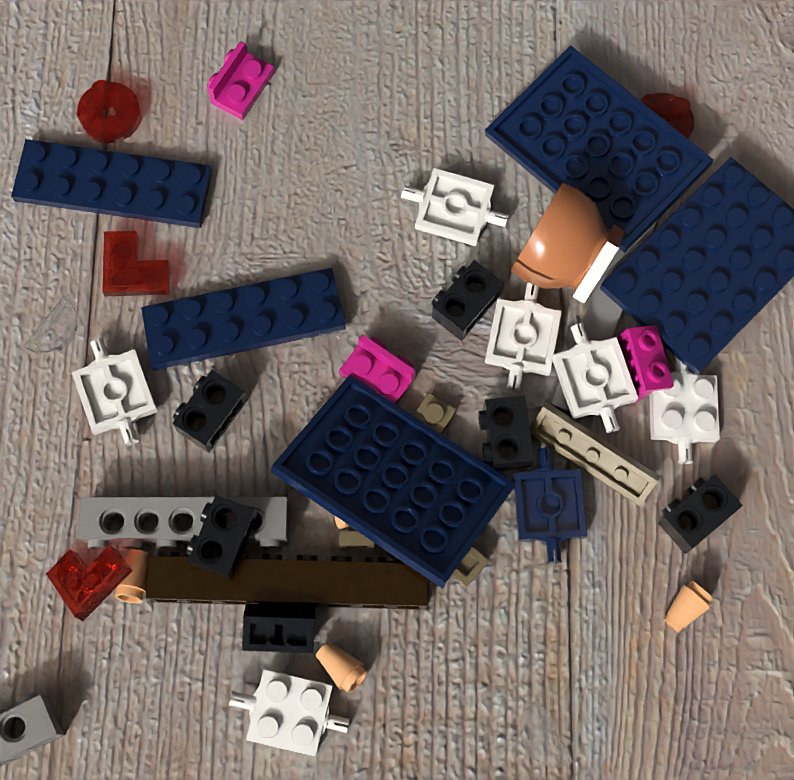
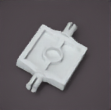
[401,168,509,246]
[485,283,562,391]
[552,323,638,433]
[72,338,158,446]
[649,356,720,464]
[229,668,350,756]

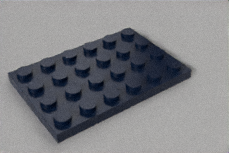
[485,45,713,253]
[600,157,794,376]
[271,375,516,589]

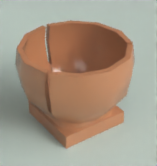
[511,183,625,303]

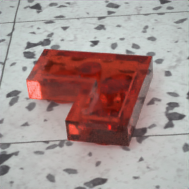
[102,231,170,297]
[46,545,133,621]

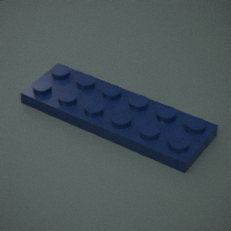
[11,139,212,228]
[141,268,346,371]

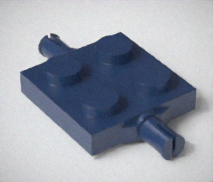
[513,448,587,564]

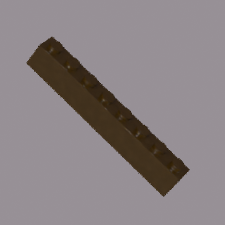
[146,551,427,610]

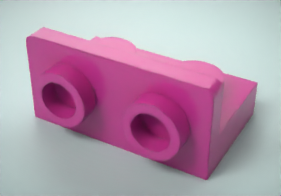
[207,41,275,120]
[617,325,674,403]
[339,334,416,405]

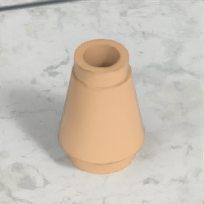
[113,549,149,603]
[663,581,713,633]
[316,641,368,693]

